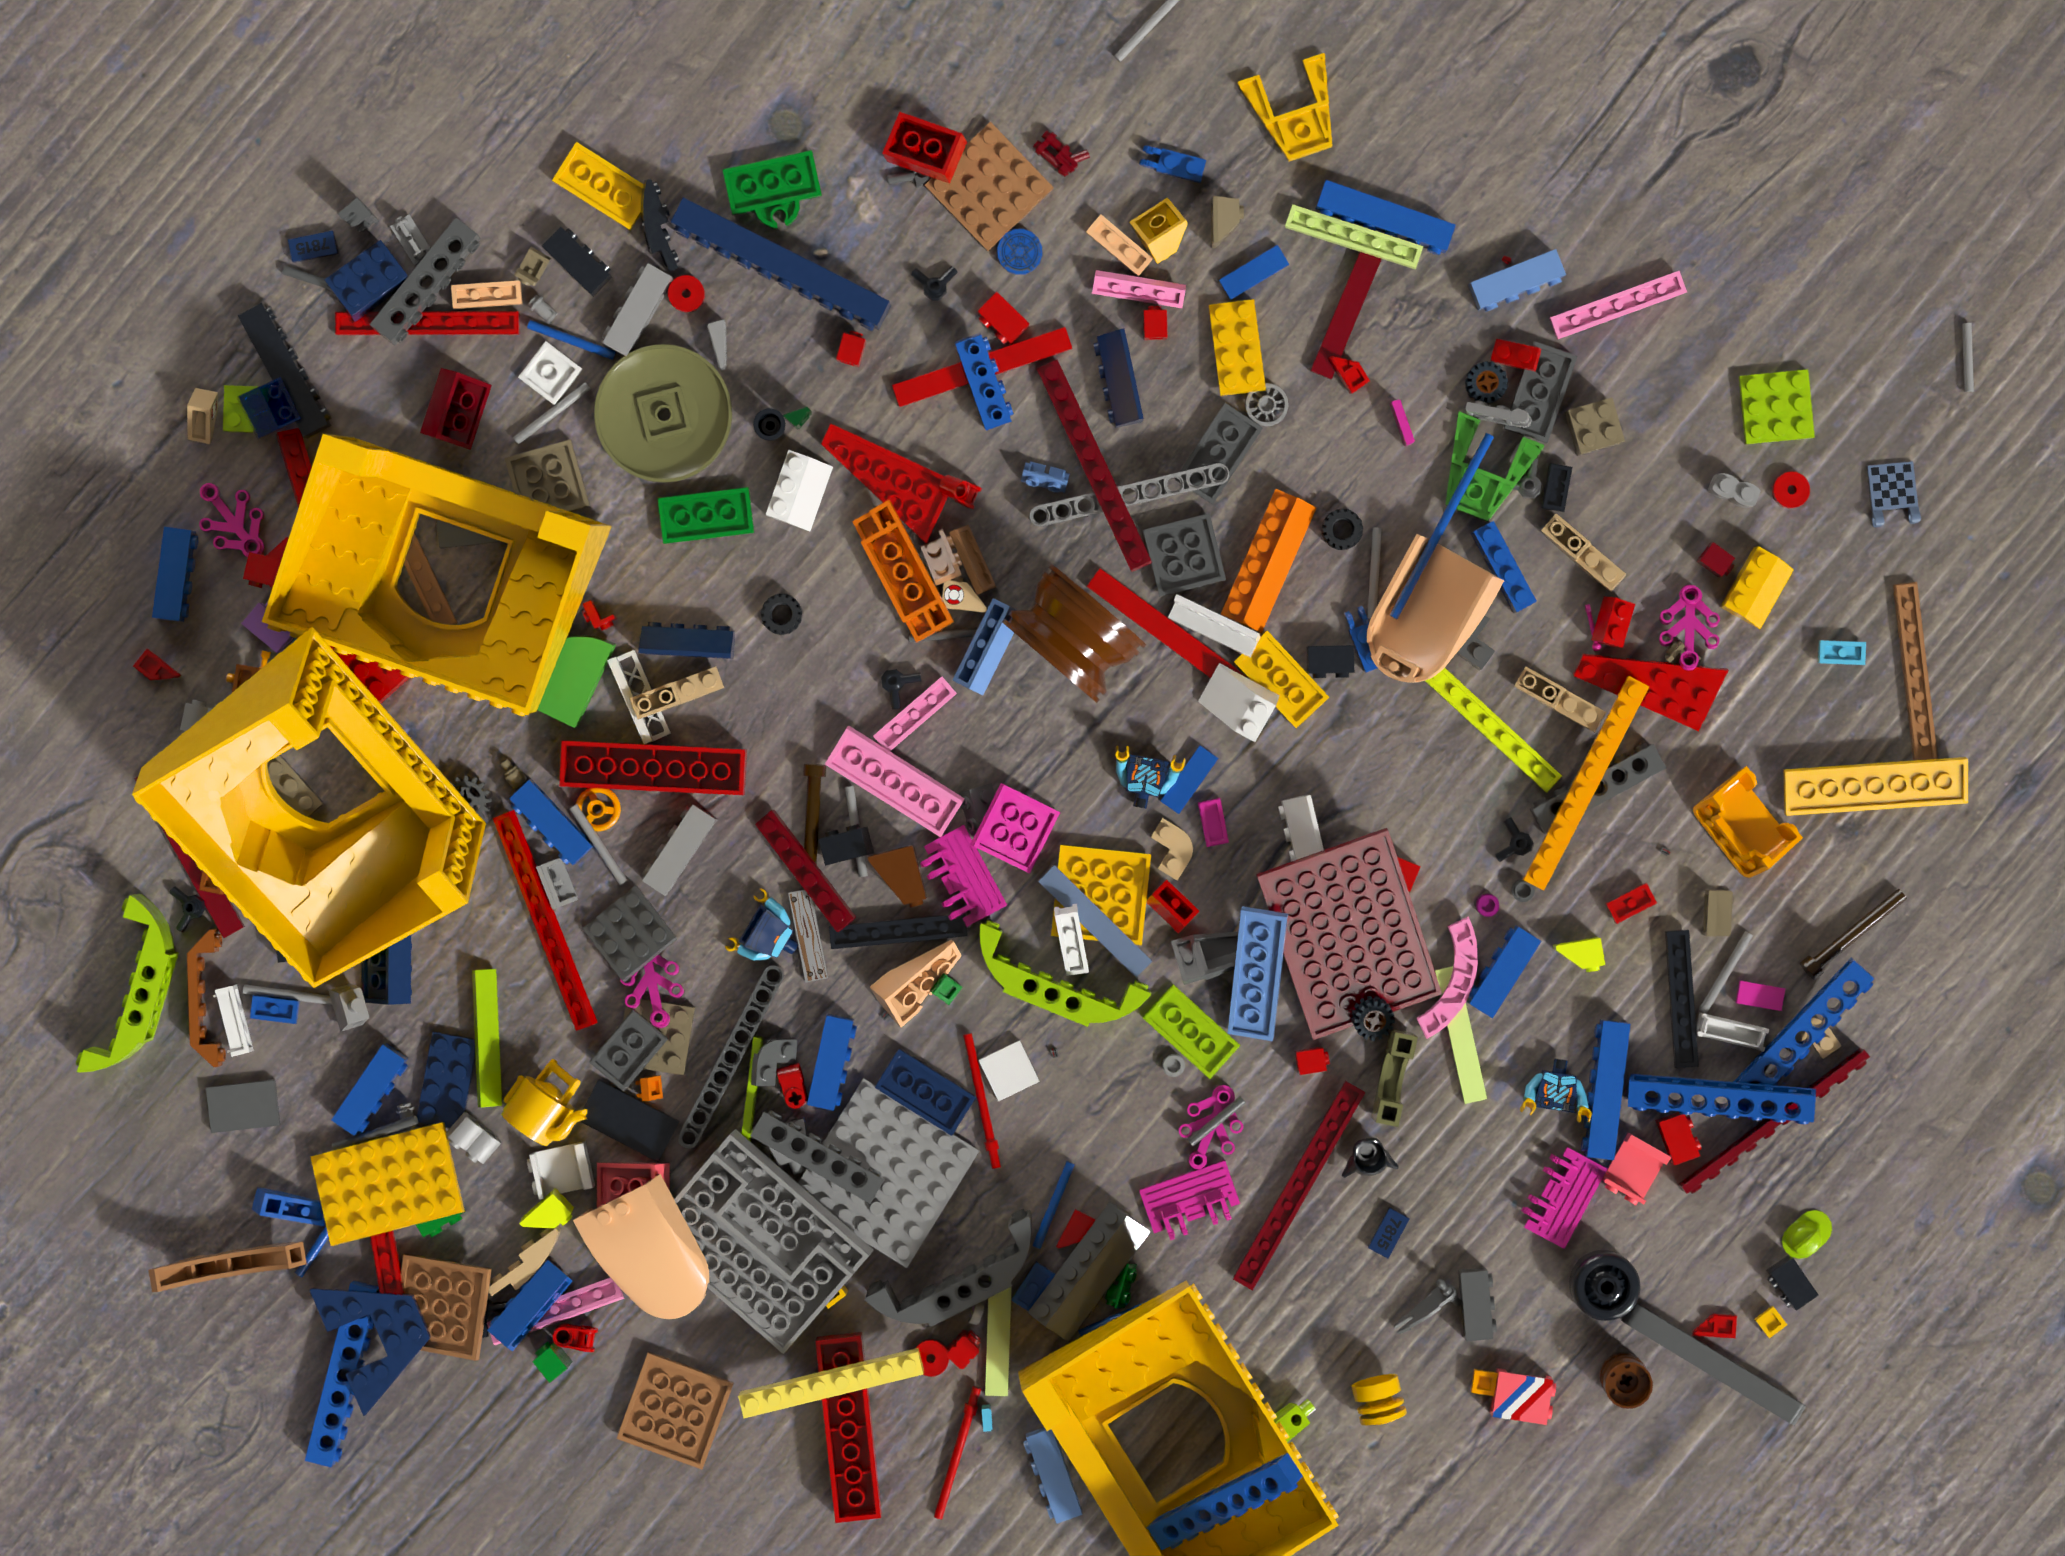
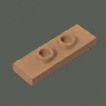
[949,525,996,595]

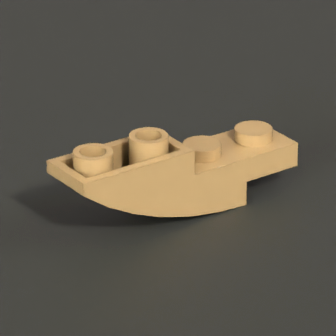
[1541,514,1626,592]
[630,666,724,720]
[1514,666,1606,733]
[489,1226,561,1296]

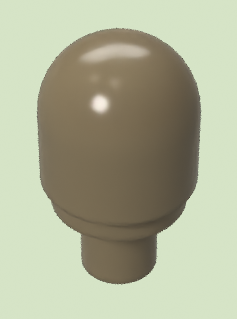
[500,759,527,789]

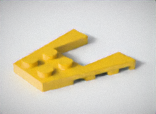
[1237,53,1332,162]

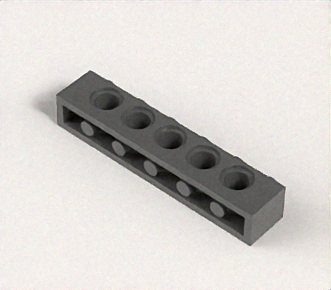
[370,218,481,346]
[1530,742,1666,834]
[750,1110,884,1204]

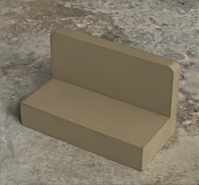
[1703,890,1733,937]

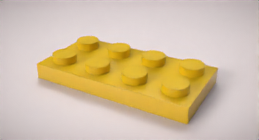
[552,142,643,230]
[1208,299,1266,396]
[1234,631,1330,729]

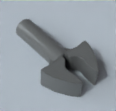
[887,170,931,188]

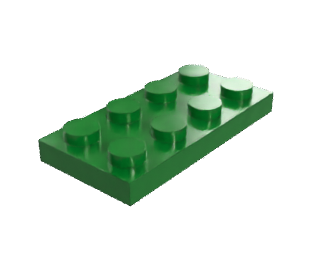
[658,487,755,544]

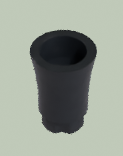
[753,408,786,441]

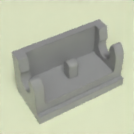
[536,858,579,909]

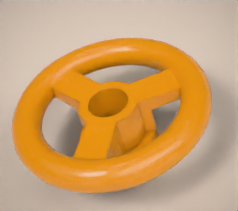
[576,788,621,832]

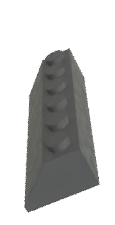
[1028,1202,1151,1342]

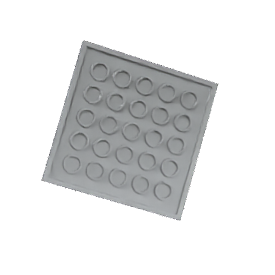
[798,1078,979,1268]

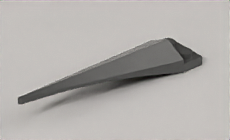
[1171,931,1239,985]

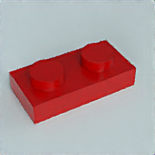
[1490,339,1541,372]
[1605,883,1657,924]

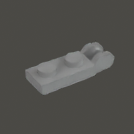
[1465,401,1532,428]

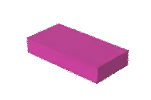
[1390,399,1415,447]
[1197,798,1229,847]
[1735,980,1785,1011]

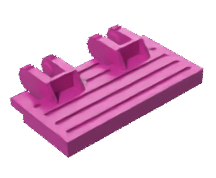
[920,825,1008,927]
[1521,1147,1607,1249]
[1139,1160,1240,1240]

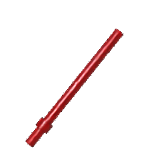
[963,1033,1001,1169]
[934,1386,981,1519]

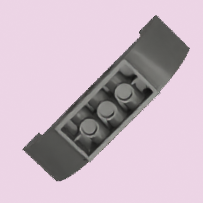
[864,1209,1032,1327]

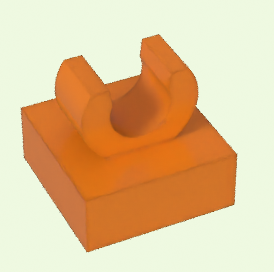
[635,1075,663,1101]

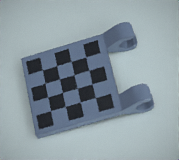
[1867,461,1921,527]

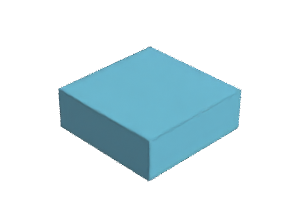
[982,1404,992,1432]

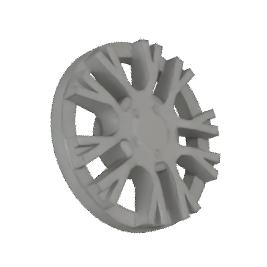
[1245,383,1288,427]

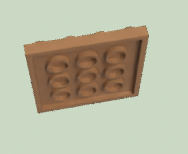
[925,122,1054,252]
[401,1254,492,1361]
[617,1352,734,1470]

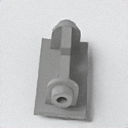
[390,214,431,265]

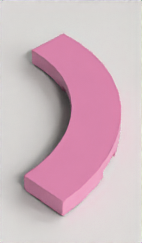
[1416,916,1478,1039]

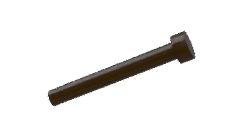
[803,764,827,865]
[1800,889,1907,980]

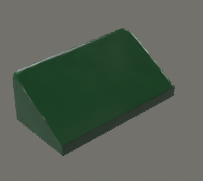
[783,407,812,430]

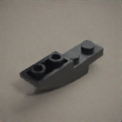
[641,179,680,272]

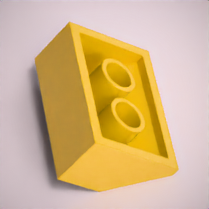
[1720,546,1794,629]

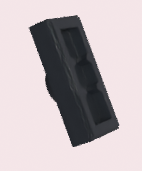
[1541,463,1573,512]

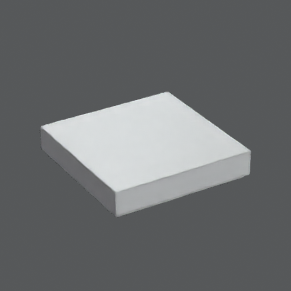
[518,341,583,405]
[979,1040,1040,1101]

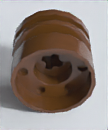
[1599,1353,1653,1409]

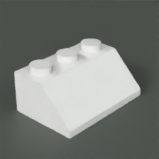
[766,450,833,531]
[1278,795,1324,862]

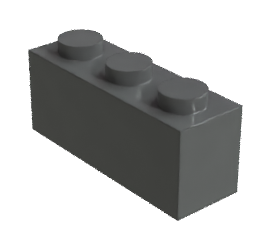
[1458,1268,1497,1341]

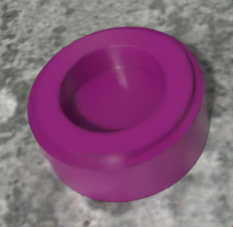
[1476,894,1499,917]

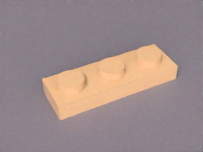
[1086,214,1153,277]
[451,281,522,309]

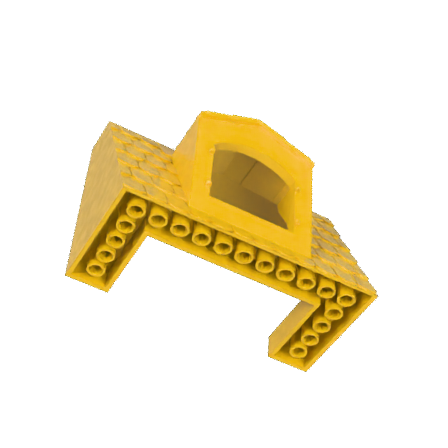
[262,434,612,716]
[132,627,486,988]
[1018,1280,1339,1556]

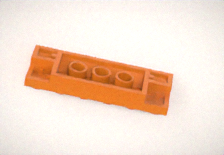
[1220,489,1316,633]
[852,500,954,643]

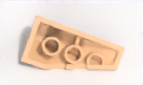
[870,940,962,1027]

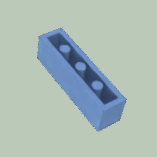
[1468,249,1566,312]
[952,598,1016,695]
[1023,1427,1083,1523]

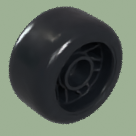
[1569,1250,1640,1321]

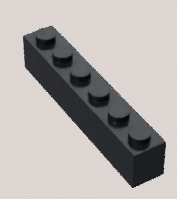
[238,303,332,439]

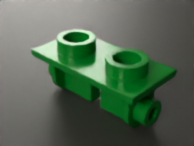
[1105,1264,1137,1309]

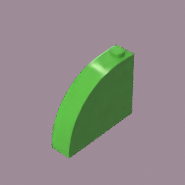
[537,635,616,728]

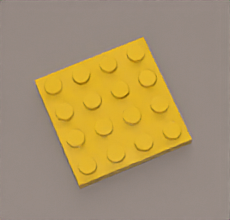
[1051,845,1151,945]

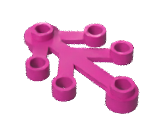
[199,483,264,557]
[1659,585,1720,670]
[620,955,684,1028]
[1178,1085,1243,1169]

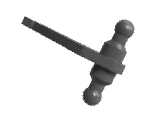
[1394,1279,1461,1334]

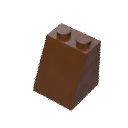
[868,845,927,908]

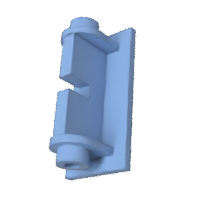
[1021,461,1070,493]

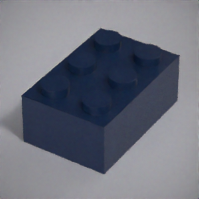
[324,240,408,322]

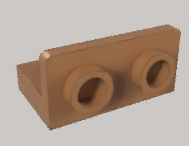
[920,529,962,586]

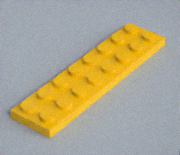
[1783,757,1968,816]

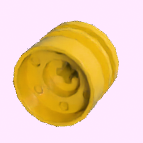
[1351,1374,1407,1425]

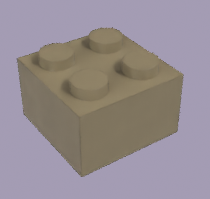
[1564,397,1625,456]

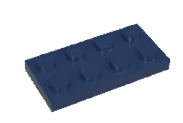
[417,1031,476,1128]
[875,1048,976,1136]

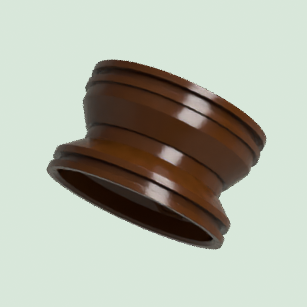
[1002,564,1146,703]

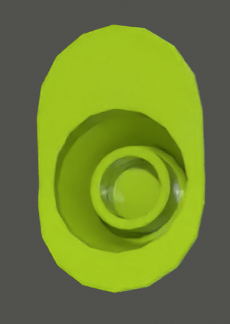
[1782,1210,1832,1259]

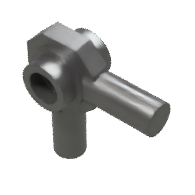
[1513,459,1541,499]

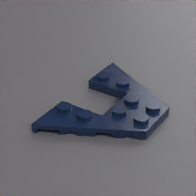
[310,1288,431,1416]

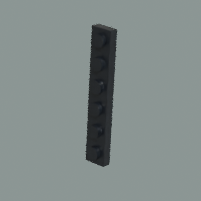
[829,913,968,949]
[1665,930,1699,1068]

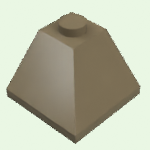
[1211,196,1244,248]

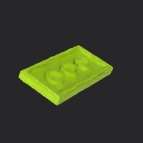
[1142,984,1241,1079]

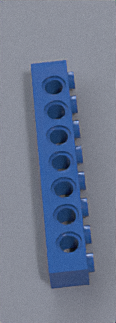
[1733,957,1874,1106]
[1628,1074,1816,1124]
[305,1280,380,1467]
[1147,1453,1303,1550]

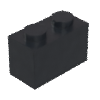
[1306,645,1355,678]
[818,824,874,866]
[1766,1255,1819,1311]

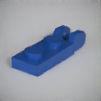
[1139,146,1206,183]
[1344,606,1378,673]

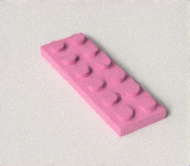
[825,726,965,837]

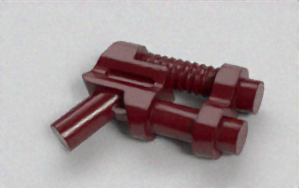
[1033,130,1090,177]

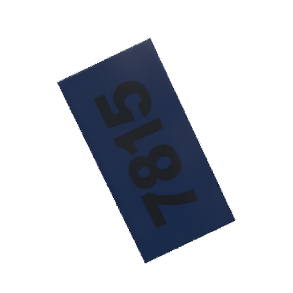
[288,231,338,263]
[1368,1207,1410,1259]

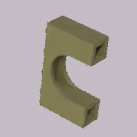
[1371,1029,1418,1127]

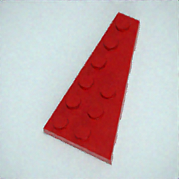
[821,423,948,544]
[1573,654,1729,731]

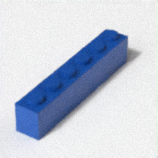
[1315,180,1456,255]
[1581,1019,1631,1160]

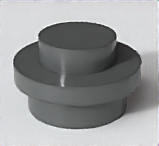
[1511,879,1535,902]

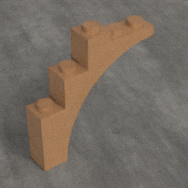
[148,1242,307,1292]

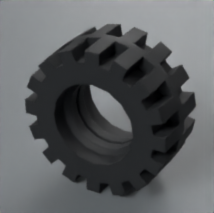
[1321,509,1363,550]
[761,594,802,635]

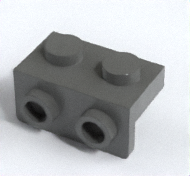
[959,783,995,836]

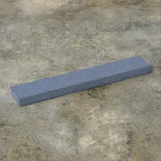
[1038,865,1152,977]

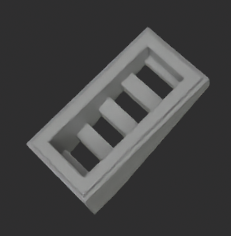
[707,320,727,370]

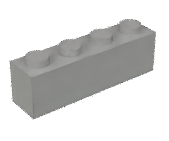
[602,263,674,356]
[642,804,717,896]

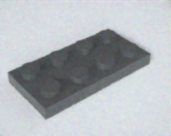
[1503,341,1578,443]
[1175,403,1263,505]

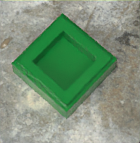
[930,973,963,1005]

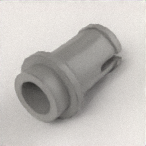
[528,295,558,324]
[396,1102,418,1132]

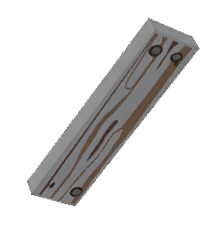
[788,890,828,983]

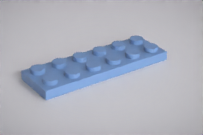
[1228,906,1288,1041]

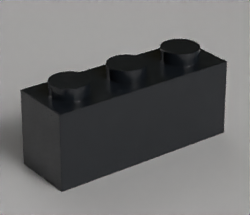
[542,227,612,297]

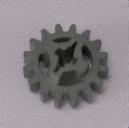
[450,776,492,819]

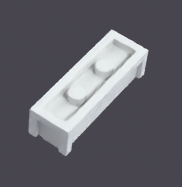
[1054,904,1089,976]
[213,984,254,1057]
[1696,1013,1769,1051]

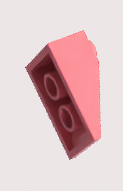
[597,1163,670,1208]

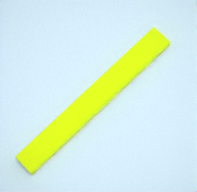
[1425,668,1562,793]

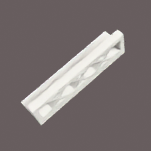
[1168,594,1260,658]
[607,650,671,744]

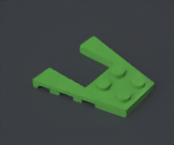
[1445,411,1544,522]

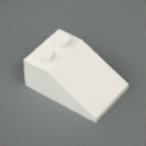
[1198,663,1280,742]

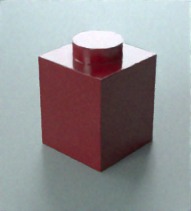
[1696,542,1735,577]

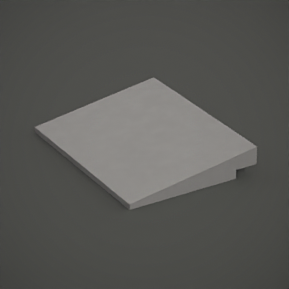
[674,1129,874,1354]

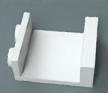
[527,1141,595,1200]

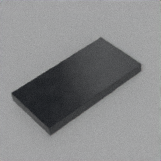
[579,1079,680,1162]

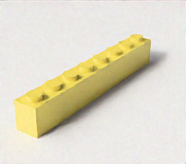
[738,1348,924,1418]

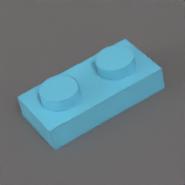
[1818,640,1866,665]

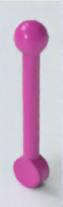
[1585,604,1601,651]

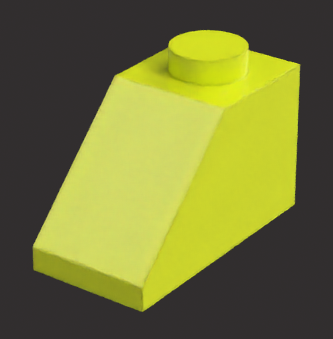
[1553,937,1605,972]
[519,1188,574,1228]

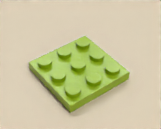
[1739,369,1815,445]

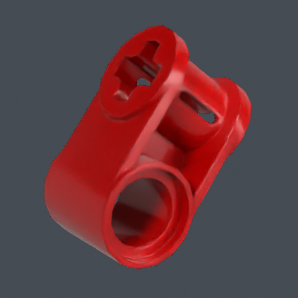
[939,475,982,509]
[776,1063,807,1109]
[553,1323,598,1352]

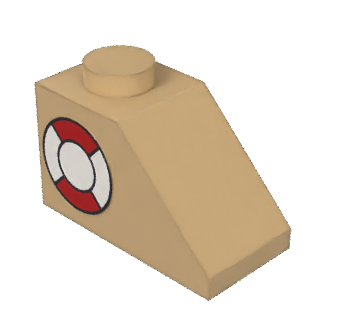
[187,388,218,444]
[942,577,987,613]

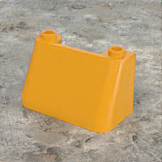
[1693,766,1803,878]

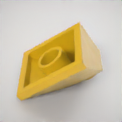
[1129,197,1188,264]

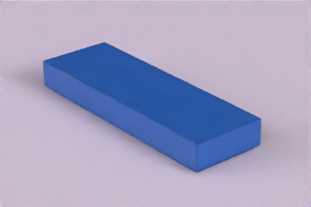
[1219,245,1289,300]
[1160,745,1219,814]

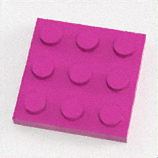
[970,783,1060,873]

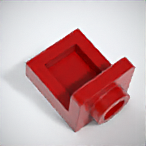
[581,600,617,631]

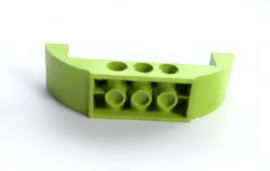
[76,893,179,1073]
[980,919,1151,1027]

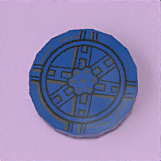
[997,229,1042,275]

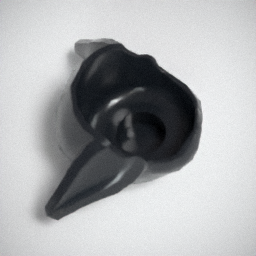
[1342,1138,1399,1178]

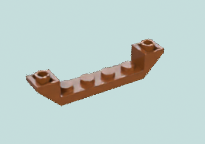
[187,929,226,1067]

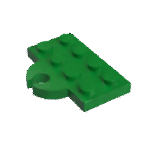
[722,150,822,229]

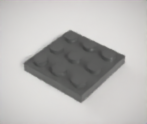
[1143,513,1226,597]
[582,885,678,982]

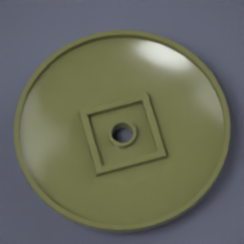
[594,344,732,483]

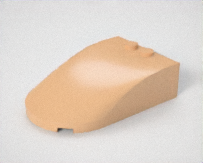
[1367,534,1504,683]
[573,1174,710,1319]

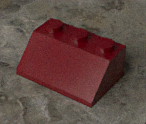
[420,368,492,450]

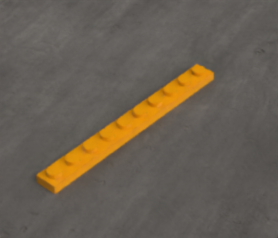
[1523,676,1649,891]

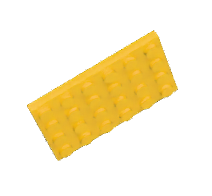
[311,1122,465,1246]

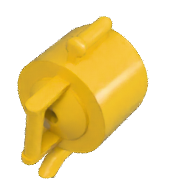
[501,1059,587,1146]

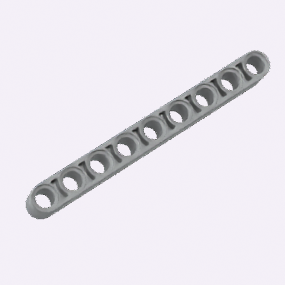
[1030,463,1230,527]

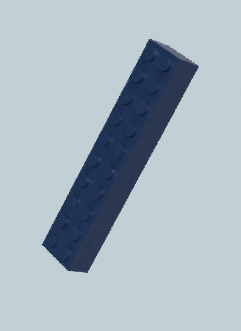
[671,198,891,331]

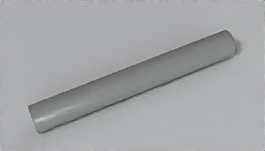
[1962,323,1974,392]

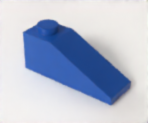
[252,1187,325,1226]

